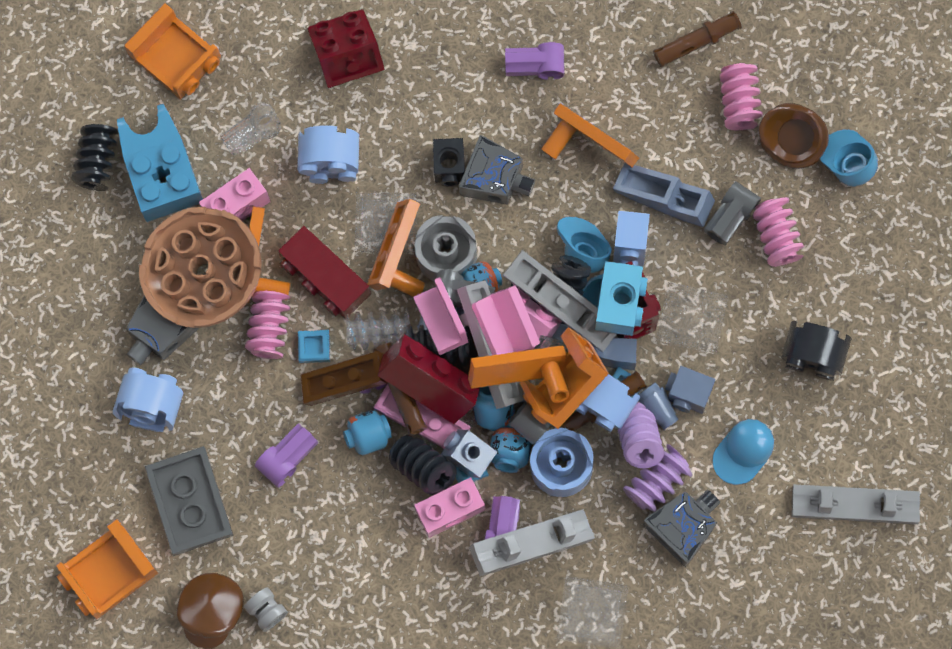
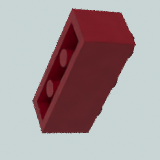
[278,226,371,320]
[377,334,480,424]

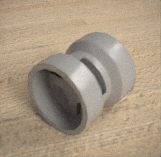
[244,587,288,632]

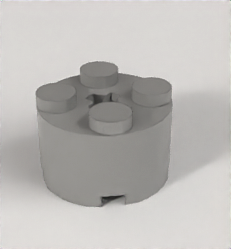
[415,215,477,282]

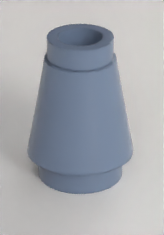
[638,382,679,430]

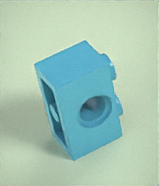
[595,261,648,336]

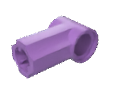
[505,42,565,80]
[255,423,318,488]
[485,496,520,539]

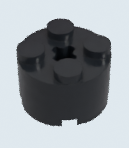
[781,321,852,381]

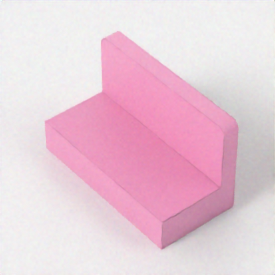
[413,277,468,355]
[472,285,540,355]

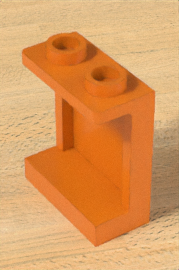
[124,3,221,100]
[520,327,609,429]
[56,519,158,619]

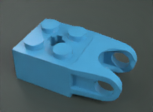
[117,104,203,222]

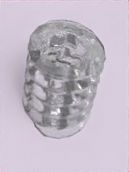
[346,310,410,351]

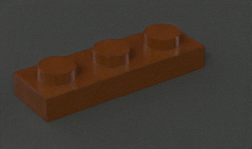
[301,351,388,406]

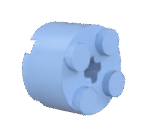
[297,126,359,184]
[113,368,183,432]
[576,374,640,432]
[530,428,594,497]

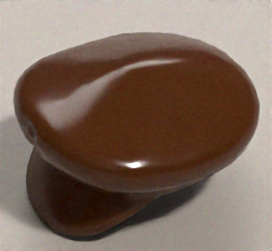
[759,103,829,169]
[177,573,244,649]

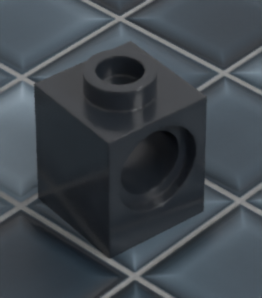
[433,138,465,187]

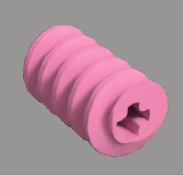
[720,63,762,130]
[753,197,804,267]
[245,291,291,359]

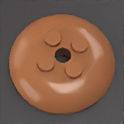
[139,207,261,328]

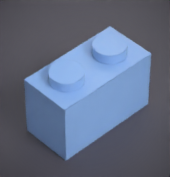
[613,211,650,266]

